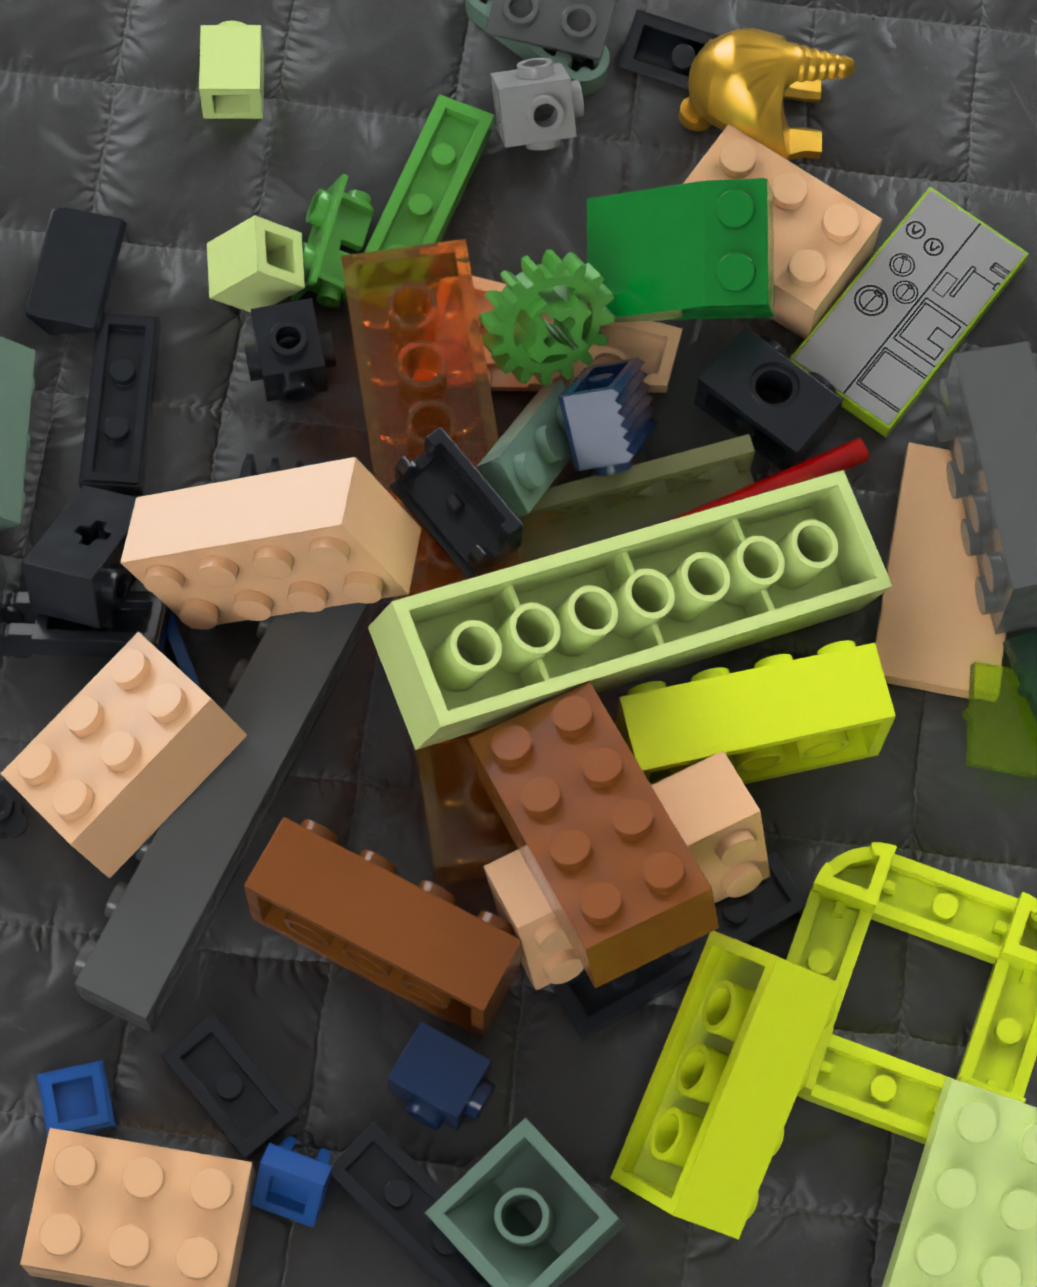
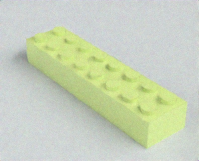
[368,470,893,750]

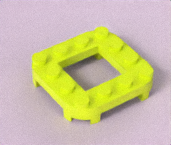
[786,842,1037,1144]

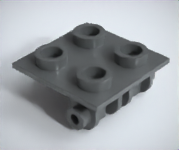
[485,0,619,61]

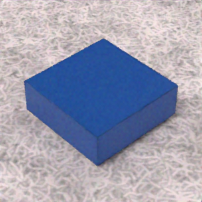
[37,1060,117,1136]

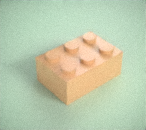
[683,124,882,340]
[0,631,248,879]
[20,1128,257,1287]

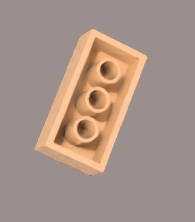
[120,457,421,630]
[484,751,770,990]

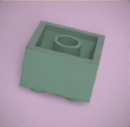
[425,1118,625,1287]

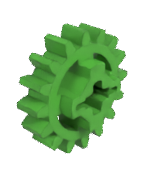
[479,250,615,386]

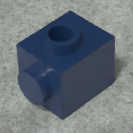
[387,1020,496,1131]

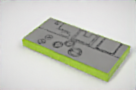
[790,187,1029,438]

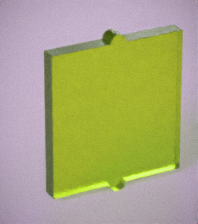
[962,662,1037,778]

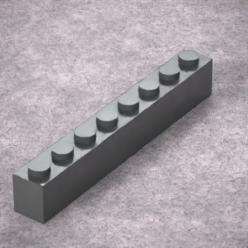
[73,599,382,1033]

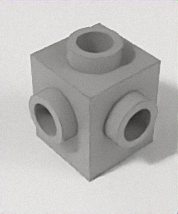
[490,58,584,150]

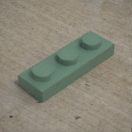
[477,380,572,518]

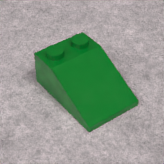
[587,178,774,322]

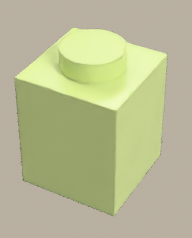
[199,21,264,119]
[207,215,305,313]

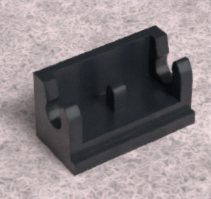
[390,426,523,580]

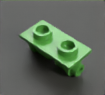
[290,174,374,308]

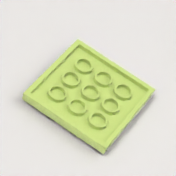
[882,1078,1037,1287]

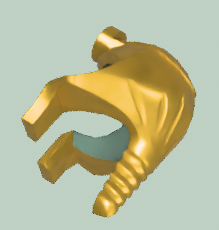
[678,28,856,160]

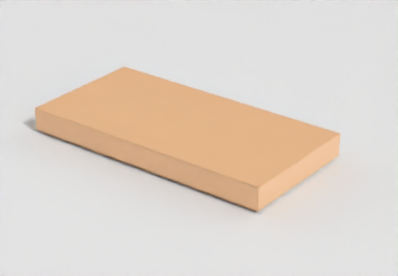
[874,442,1006,703]

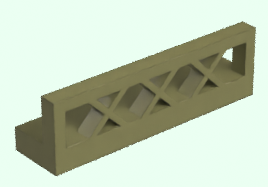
[514,434,755,565]

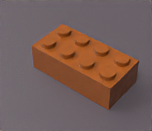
[468,682,719,988]
[244,817,522,1040]

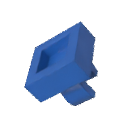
[251,1136,333,1228]

